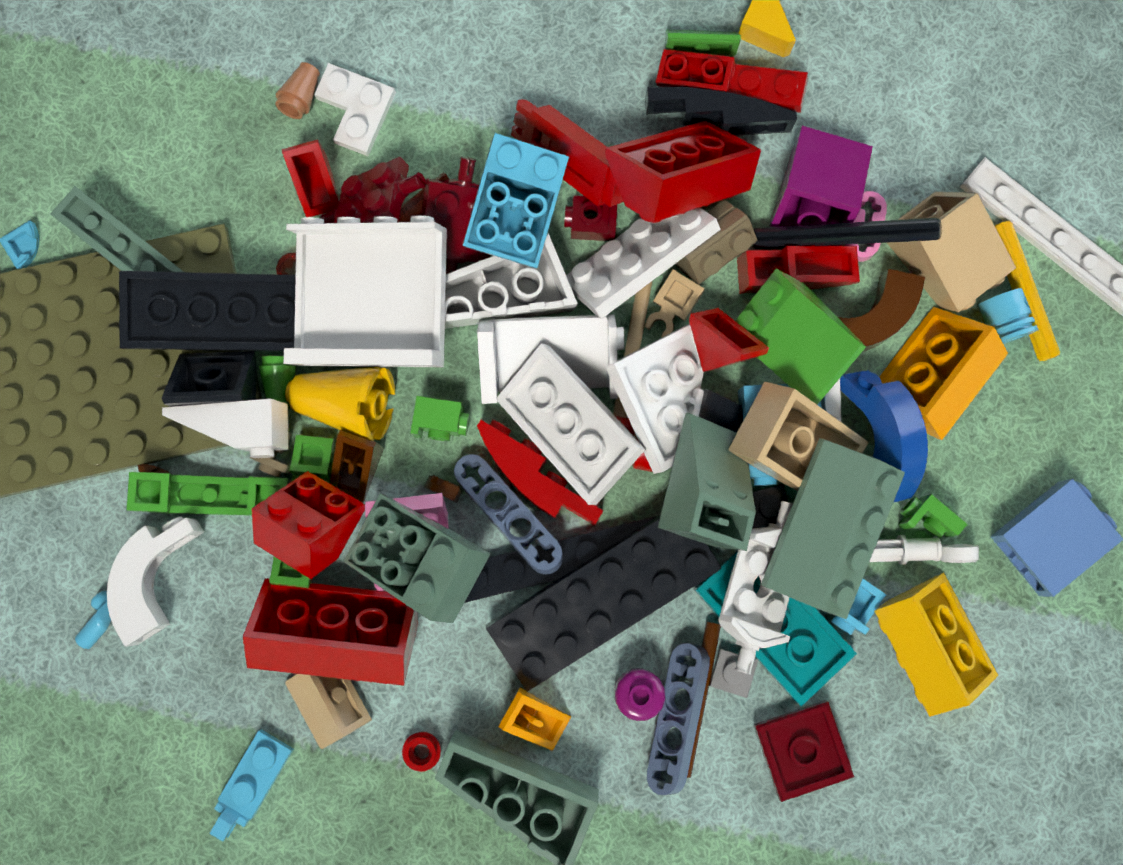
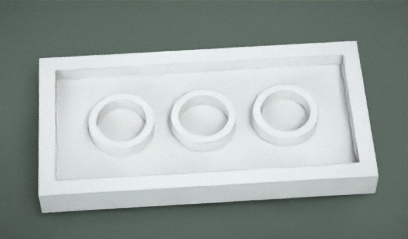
[566,208,721,319]
[497,343,646,505]

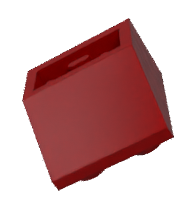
[251,471,365,579]

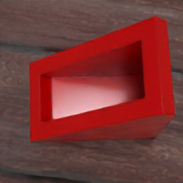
[282,139,339,217]
[689,308,769,372]

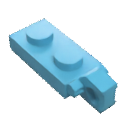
[210,729,294,842]

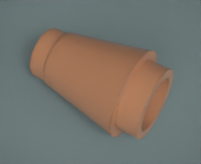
[275,62,320,119]

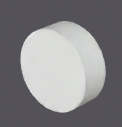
[940,544,979,563]

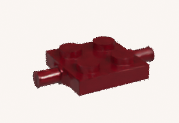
[319,156,426,224]
[420,156,490,274]

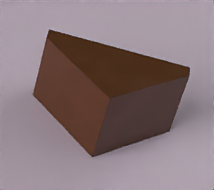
[330,430,384,503]

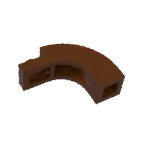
[838,268,925,352]

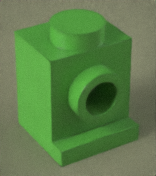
[410,396,470,441]

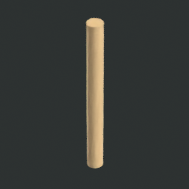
[613,282,652,418]

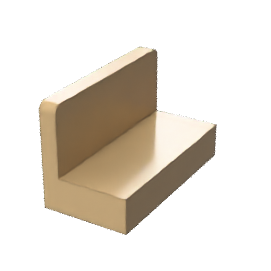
[285,674,372,749]

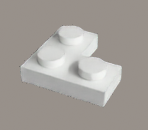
[314,63,396,156]

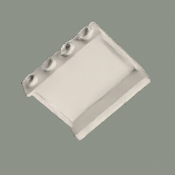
[284,216,447,367]

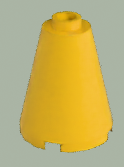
[285,366,395,441]

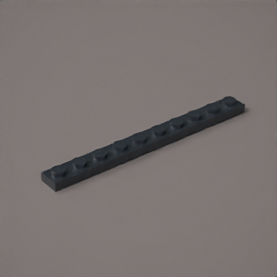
[464,485,788,603]

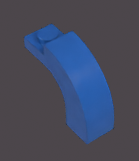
[840,370,928,503]

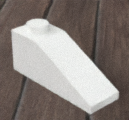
[162,399,288,458]

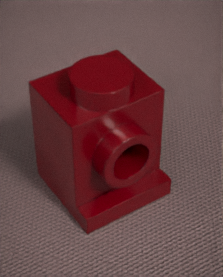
[564,196,617,241]

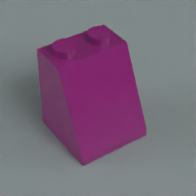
[769,125,873,246]

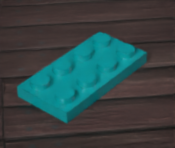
[694,550,857,706]

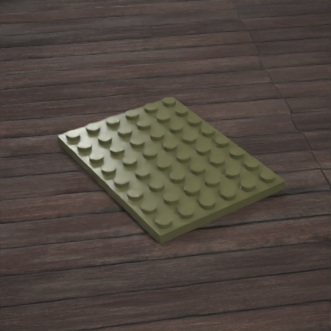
[0,224,262,498]

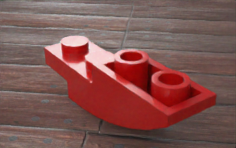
[656,49,808,113]
[477,419,603,526]

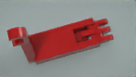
[511,99,623,207]

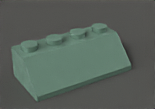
[761,438,905,619]

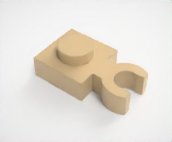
[645,270,705,337]

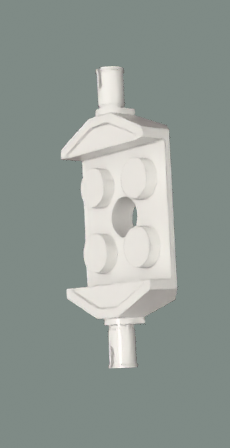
[719,501,793,675]

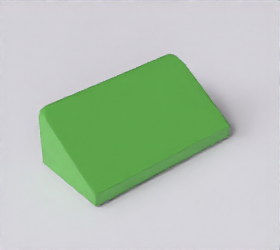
[665,29,741,57]

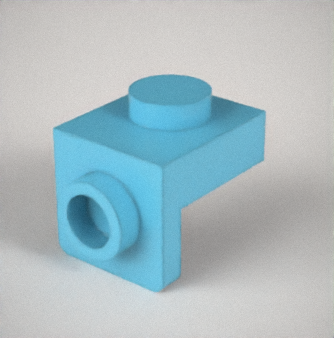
[831,579,886,635]

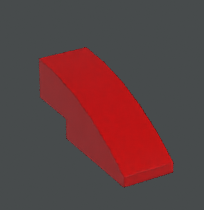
[737,246,860,294]

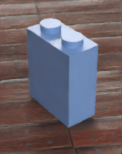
[991,479,1123,597]

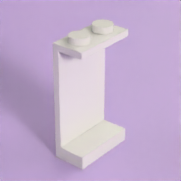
[477,314,624,404]

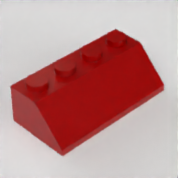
[605,121,761,223]

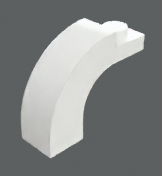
[107,516,204,647]

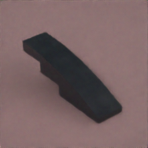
[645,87,797,136]

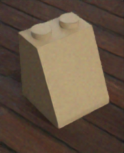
[887,192,1016,312]

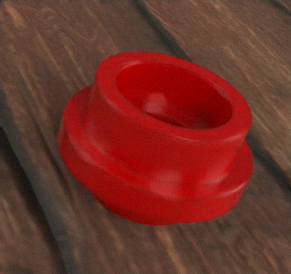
[402,731,441,772]

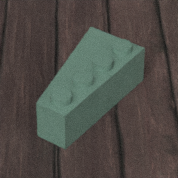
[435,730,599,865]

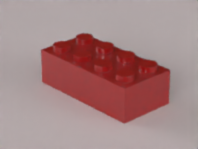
[243,578,418,686]

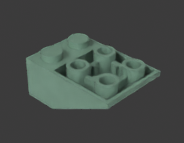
[658,413,756,551]
[343,493,490,623]

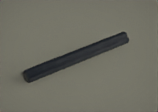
[753,218,942,249]

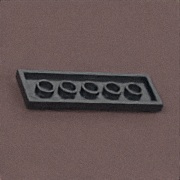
[119,271,296,351]
[486,514,722,692]

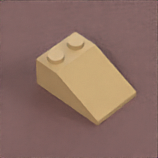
[728,382,868,491]

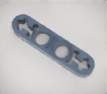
[454,454,563,574]
[647,643,710,795]

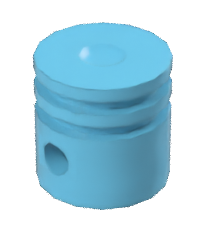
[978,288,1038,344]

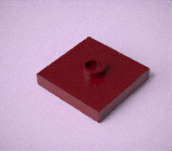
[753,700,855,802]

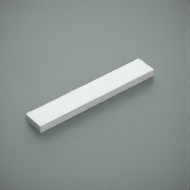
[960,157,1123,316]

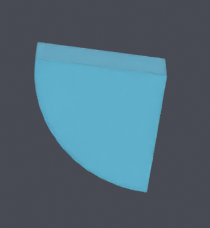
[0,220,39,270]

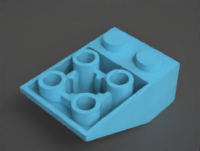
[463,133,569,269]

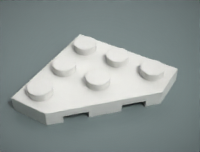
[606,324,704,474]

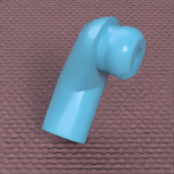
[75,591,111,649]

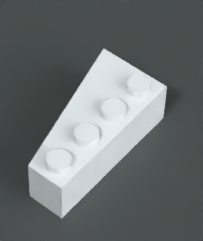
[445,234,578,329]

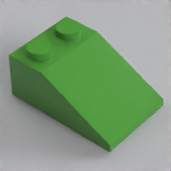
[735,268,866,405]

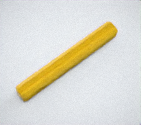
[995,221,1060,361]

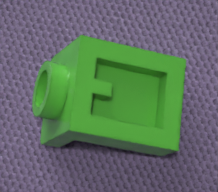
[898,494,967,538]

